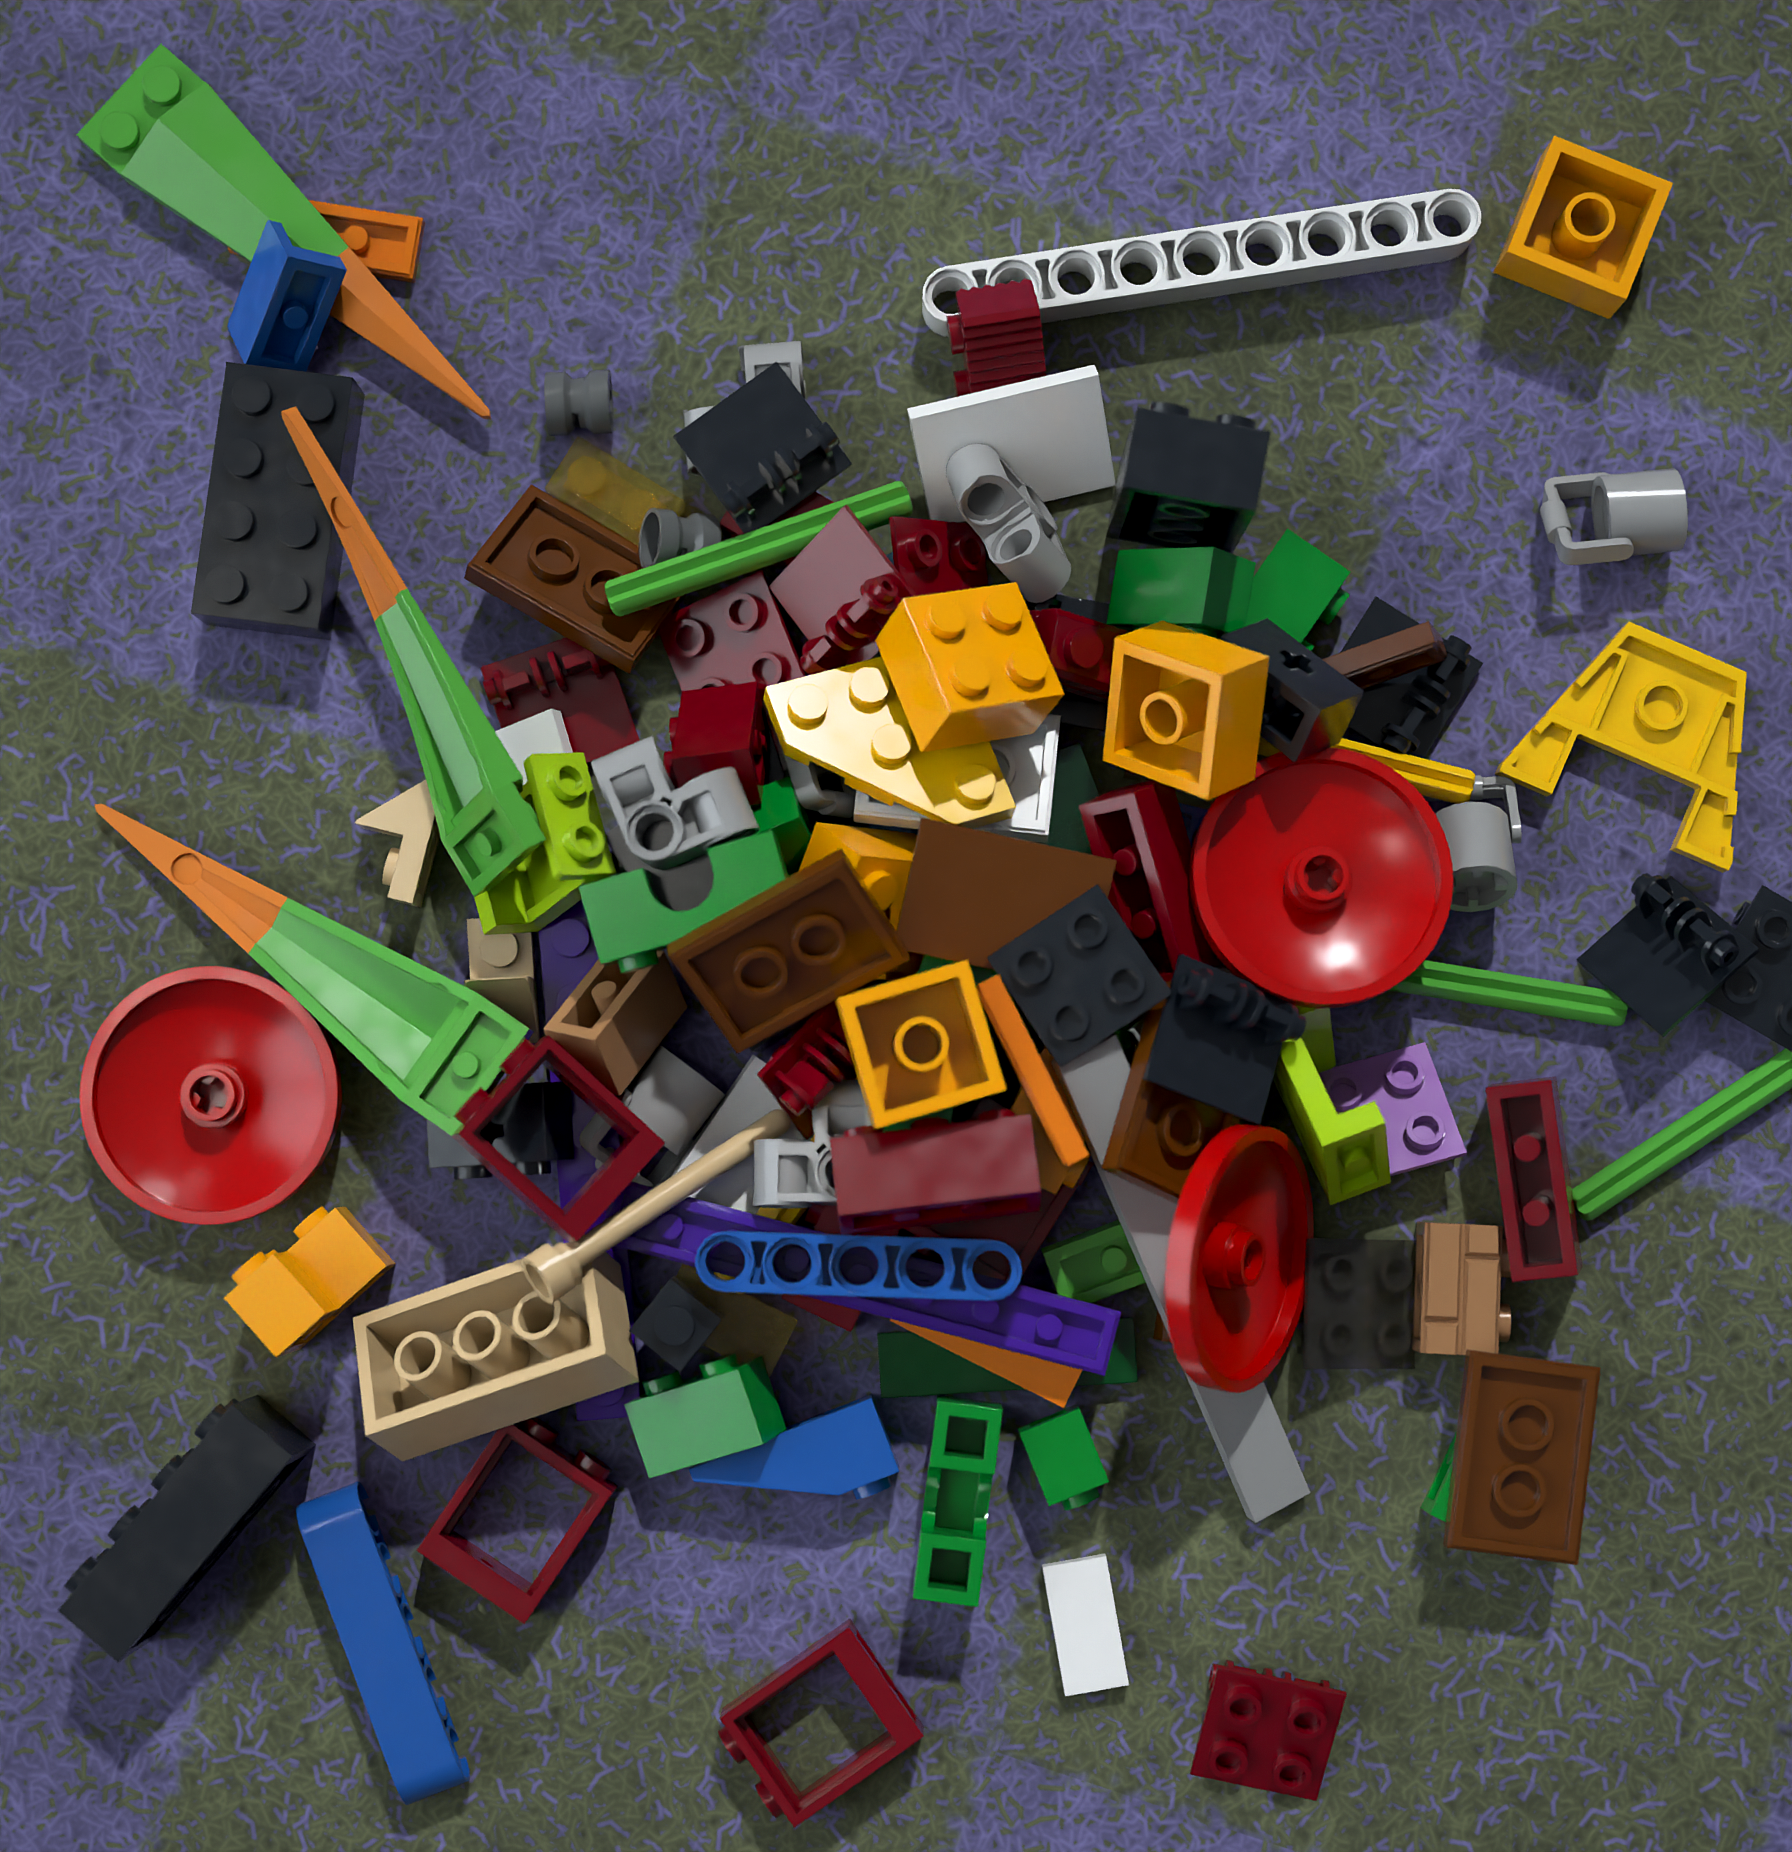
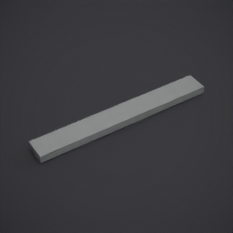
[1051,1034,1311,1523]

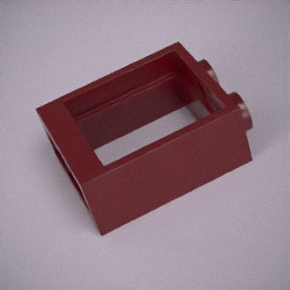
[451,1035,666,1242]
[416,1416,618,1624]
[718,1618,924,1828]

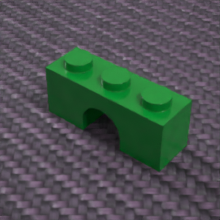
[579,830,789,974]
[913,1395,1003,1607]

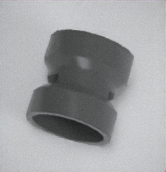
[544,370,614,436]
[638,508,721,568]

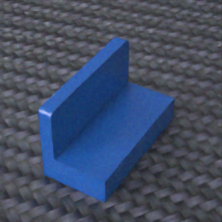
[228,220,347,372]

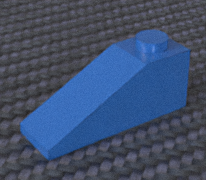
[689,1394,900,1500]

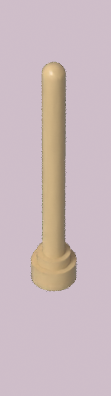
[522,1109,791,1304]

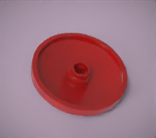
[1189,747,1453,1008]
[80,966,342,1225]
[1165,1124,1314,1393]

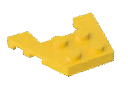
[1495,622,1747,873]

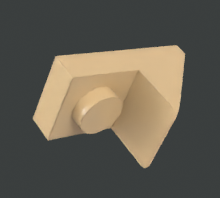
[355,780,440,908]
[464,918,540,1043]

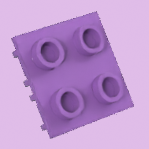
[1318,1042,1467,1176]

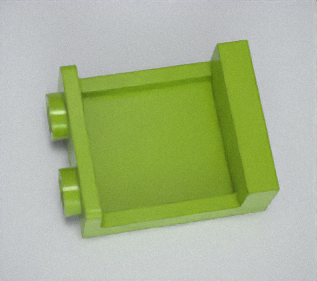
[474,753,616,935]
[1273,1006,1391,1205]

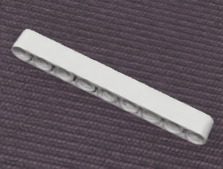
[922,189,1481,336]

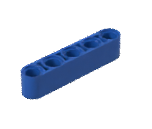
[695,1231,1022,1301]
[296,1481,470,1805]

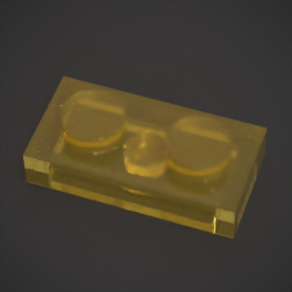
[544,436,686,546]
[676,1263,799,1378]

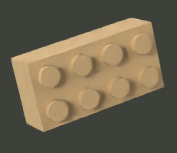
[353,1242,639,1461]

